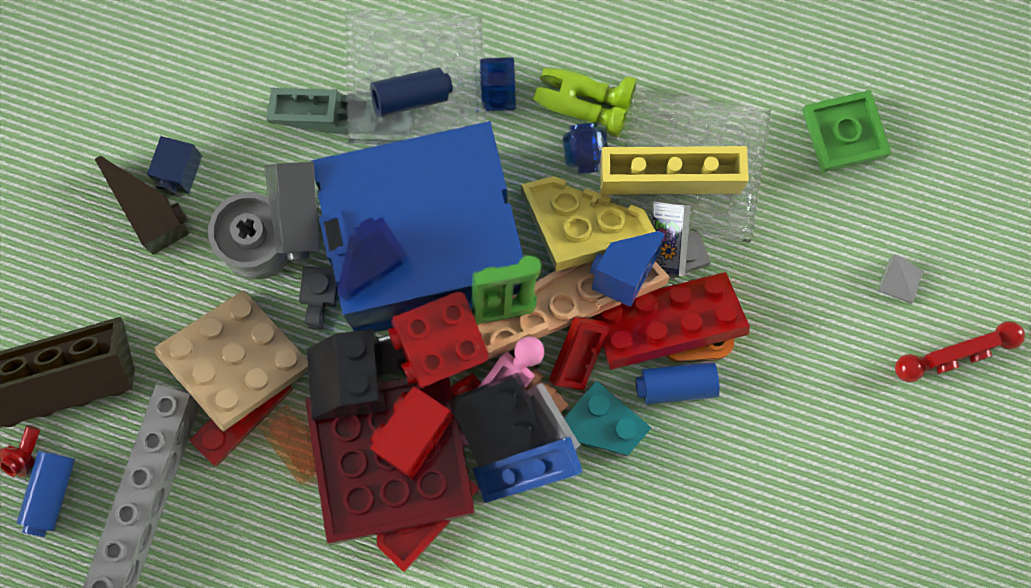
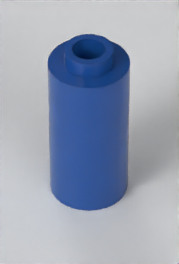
[635,362,720,405]
[16,451,75,537]

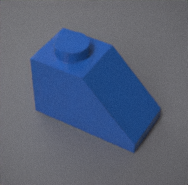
[590,231,665,307]

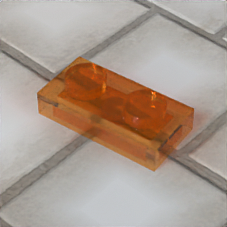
[257,405,316,485]

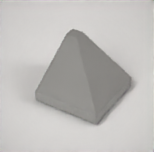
[878,254,923,304]

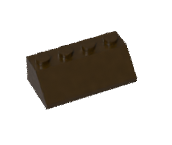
[0,317,135,428]

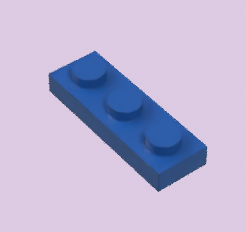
[473,436,583,503]

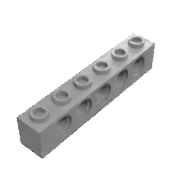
[83,384,200,588]

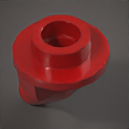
[0,425,41,477]

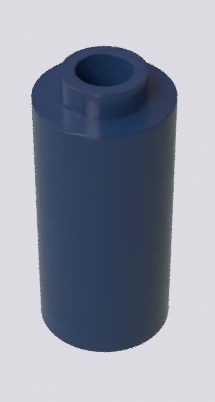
[370,67,453,117]

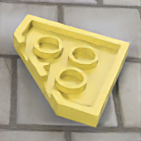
[521,176,656,271]

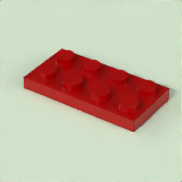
[592,272,750,370]

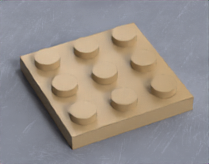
[154,290,309,431]

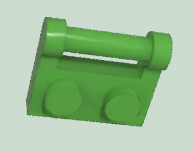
[471,256,541,325]

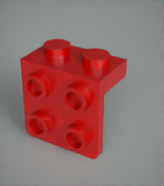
[388,292,489,390]

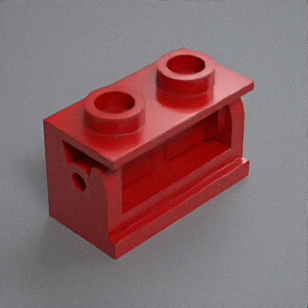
[370,386,454,479]

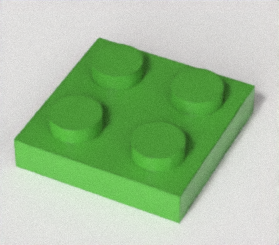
[802,90,891,173]

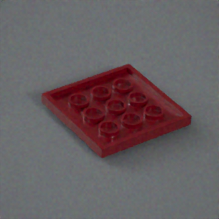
[305,377,476,545]

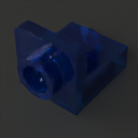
[480,57,516,111]

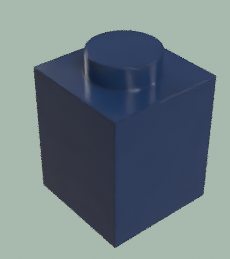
[147,136,202,195]

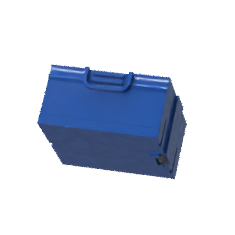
[311,121,523,333]

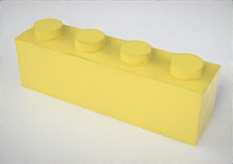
[600,146,749,195]

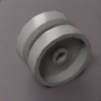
[208,192,290,279]

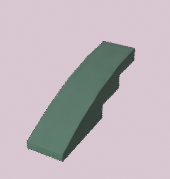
[267,88,413,139]

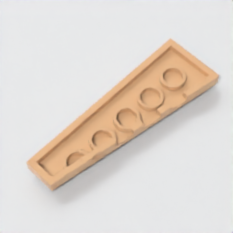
[477,261,669,360]

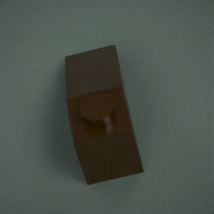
[95,155,190,254]

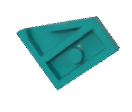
[564,381,651,456]

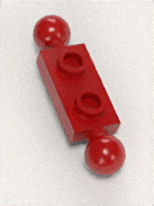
[895,321,1025,383]

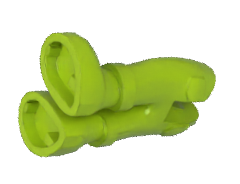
[533,67,637,138]

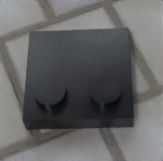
[449,372,548,467]

